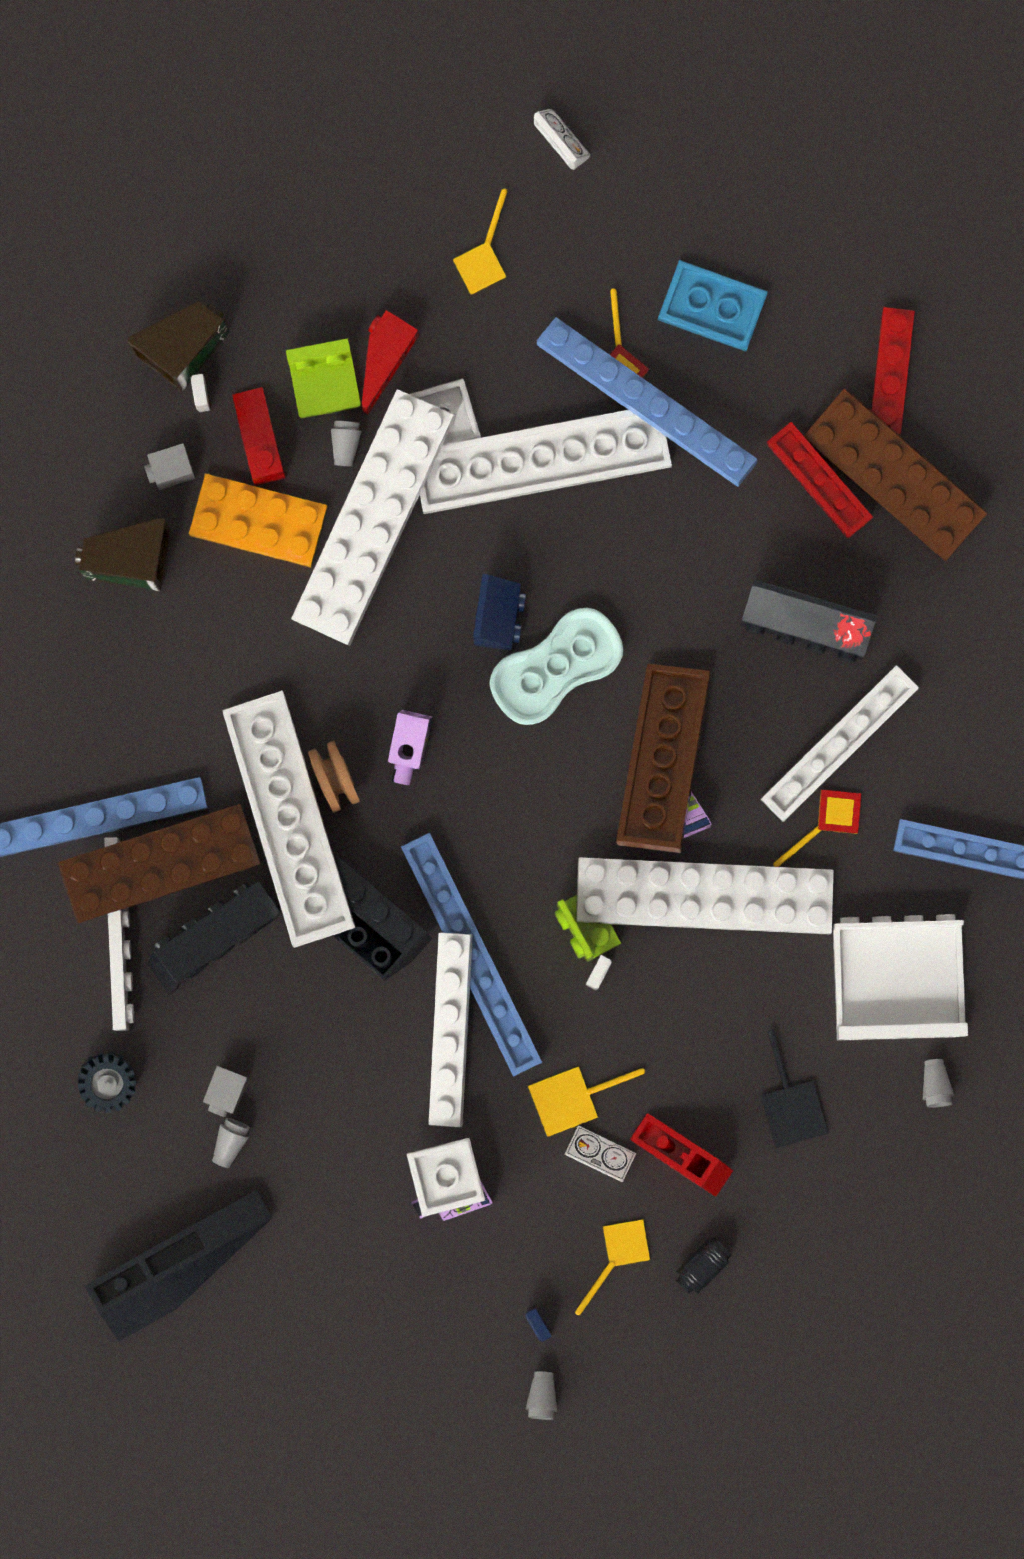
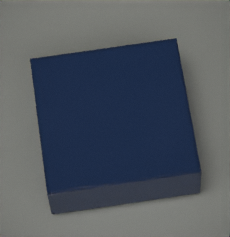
[525,1307,552,1342]

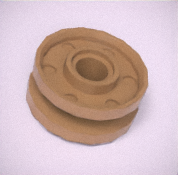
[308,740,360,813]

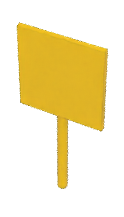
[528,1067,645,1137]

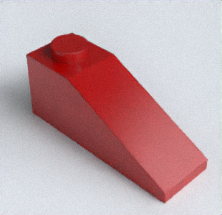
[362,310,419,415]
[232,387,285,486]
[630,1113,734,1197]

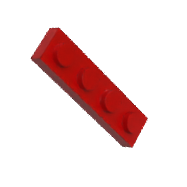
[871,307,915,435]
[766,422,873,539]

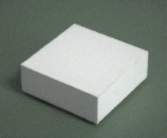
[191,374,210,412]
[586,955,612,990]

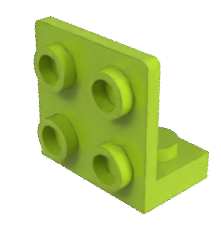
[286,338,361,418]
[555,895,621,962]

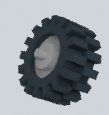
[78,1052,136,1113]

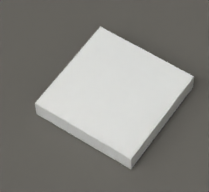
[409,379,481,445]
[407,1138,485,1217]

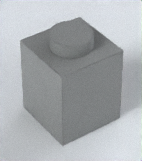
[144,443,195,490]
[203,1066,249,1117]

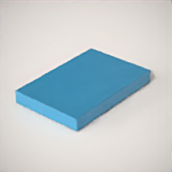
[658,260,768,352]

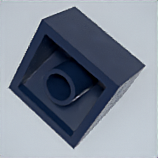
[473,574,526,651]

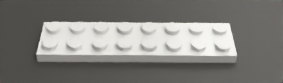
[291,389,456,646]
[420,410,672,514]
[222,691,355,948]
[576,857,834,934]

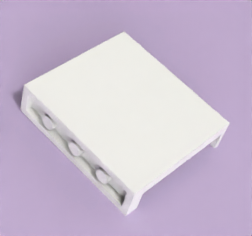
[833,914,968,1040]

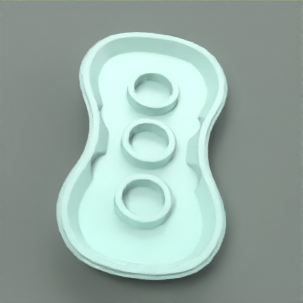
[490,608,623,725]

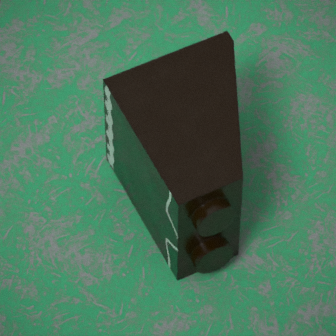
[127,301,229,392]
[75,518,171,591]

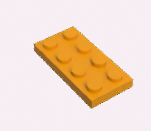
[189,474,328,567]

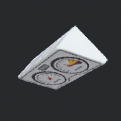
[534,109,590,170]
[564,1126,636,1182]

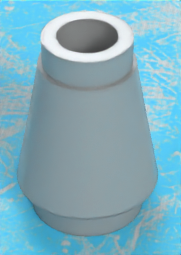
[331,421,362,467]
[922,1059,954,1108]
[212,1118,250,1168]
[525,1371,557,1420]

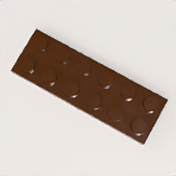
[804,388,988,561]
[616,664,711,853]
[58,804,260,924]

